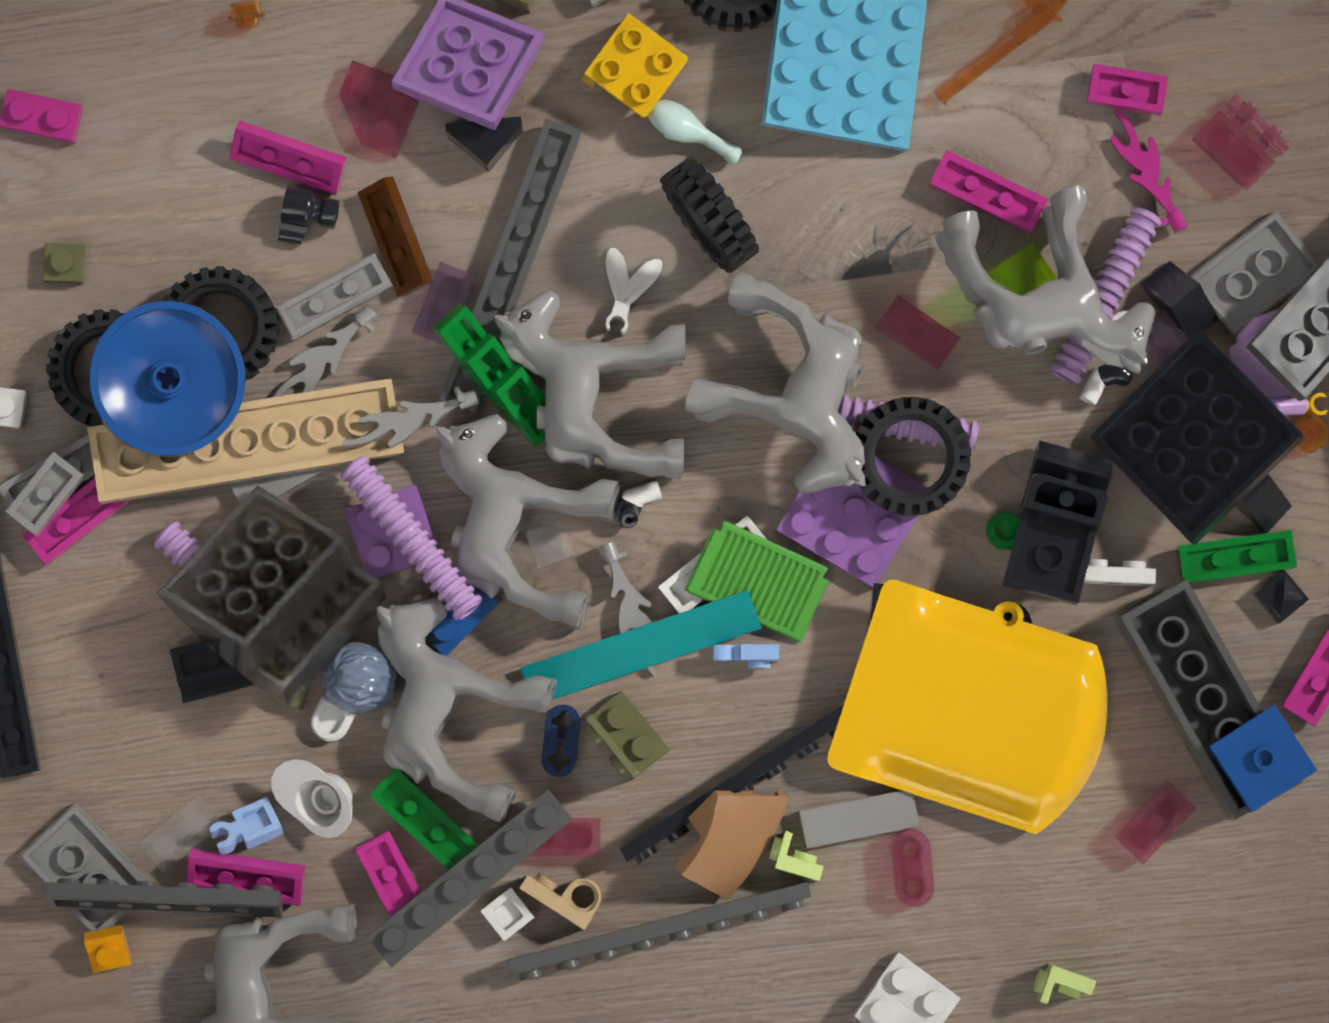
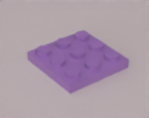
[392,0,545,131]
[776,457,928,589]

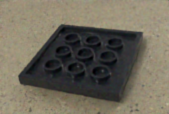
[1090,328,1306,545]

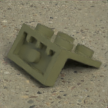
[584,690,670,779]

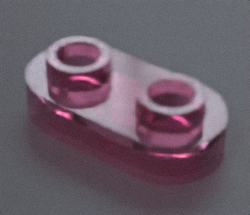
[891,830,934,907]

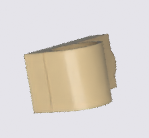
[520,873,601,930]

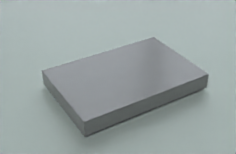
[1190,210,1319,339]
[18,803,149,932]

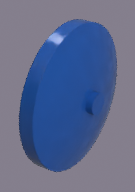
[89,301,245,456]

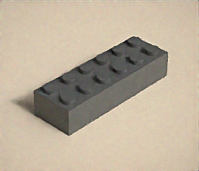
[1114,579,1303,820]

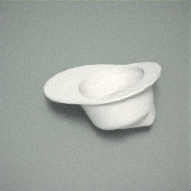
[271,759,353,838]

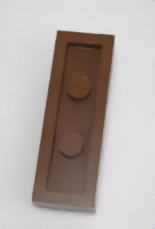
[357,176,433,297]

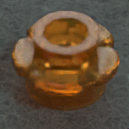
[228,1,265,28]
[1295,416,1329,453]

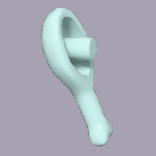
[648,100,742,164]

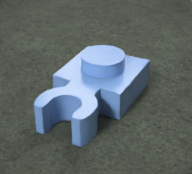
[713,644,779,669]
[209,797,283,855]

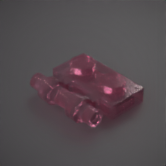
[1192,94,1291,191]

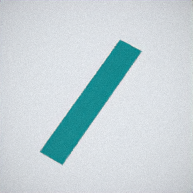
[520,590,762,700]

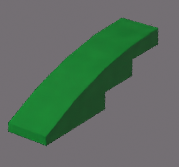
[432,304,545,447]

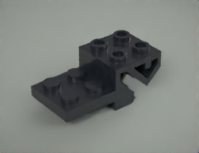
[1002,440,1113,605]

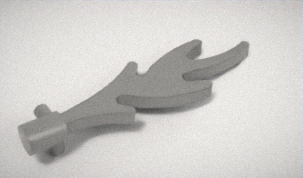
[273,304,378,397]
[343,386,479,448]
[599,541,657,676]

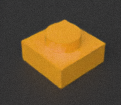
[84,925,131,973]

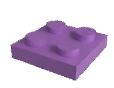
[344,485,438,582]

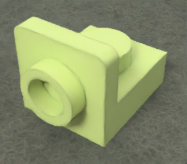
[769,831,824,882]
[1033,964,1096,1004]

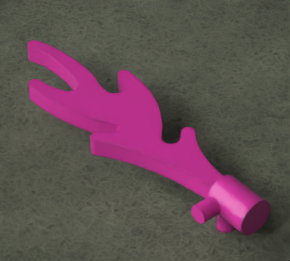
[1110,109,1188,234]

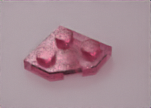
[339,60,419,159]

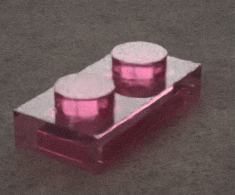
[875,295,960,370]
[1114,782,1196,864]
[531,818,601,857]

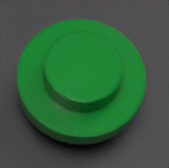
[986,512,1019,550]

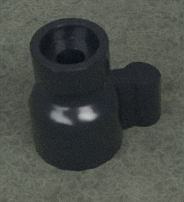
[278,186,340,245]

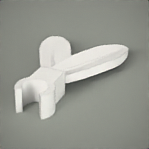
[605,248,663,336]

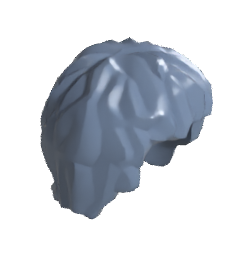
[320,642,397,713]

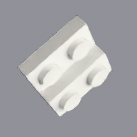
[852,952,961,1023]

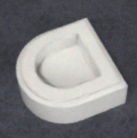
[311,696,357,742]

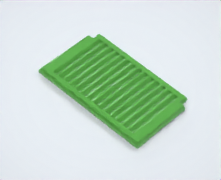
[684,520,829,643]

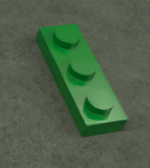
[1176,530,1297,583]
[369,768,479,870]

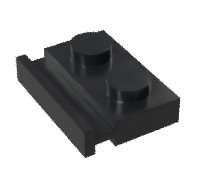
[169,630,259,704]

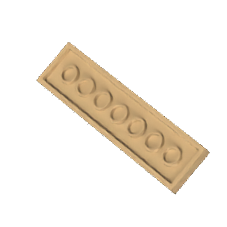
[87,378,404,505]

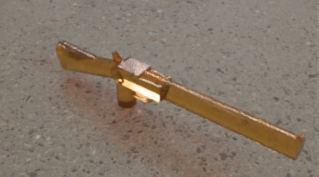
[935,0,1068,106]

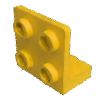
[580,13,688,118]

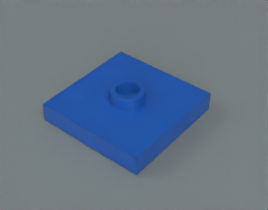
[1208,705,1318,813]

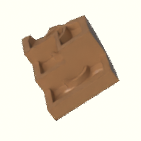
[675,790,789,900]

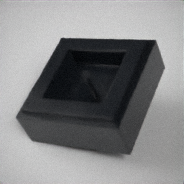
[1254,570,1309,624]

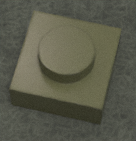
[43,243,85,284]

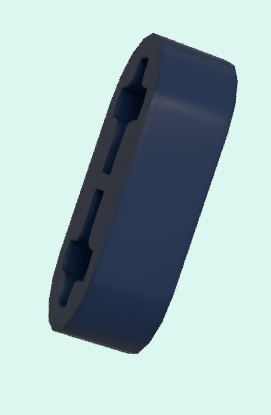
[542,704,580,777]

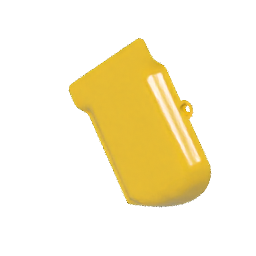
[827,580,1108,834]

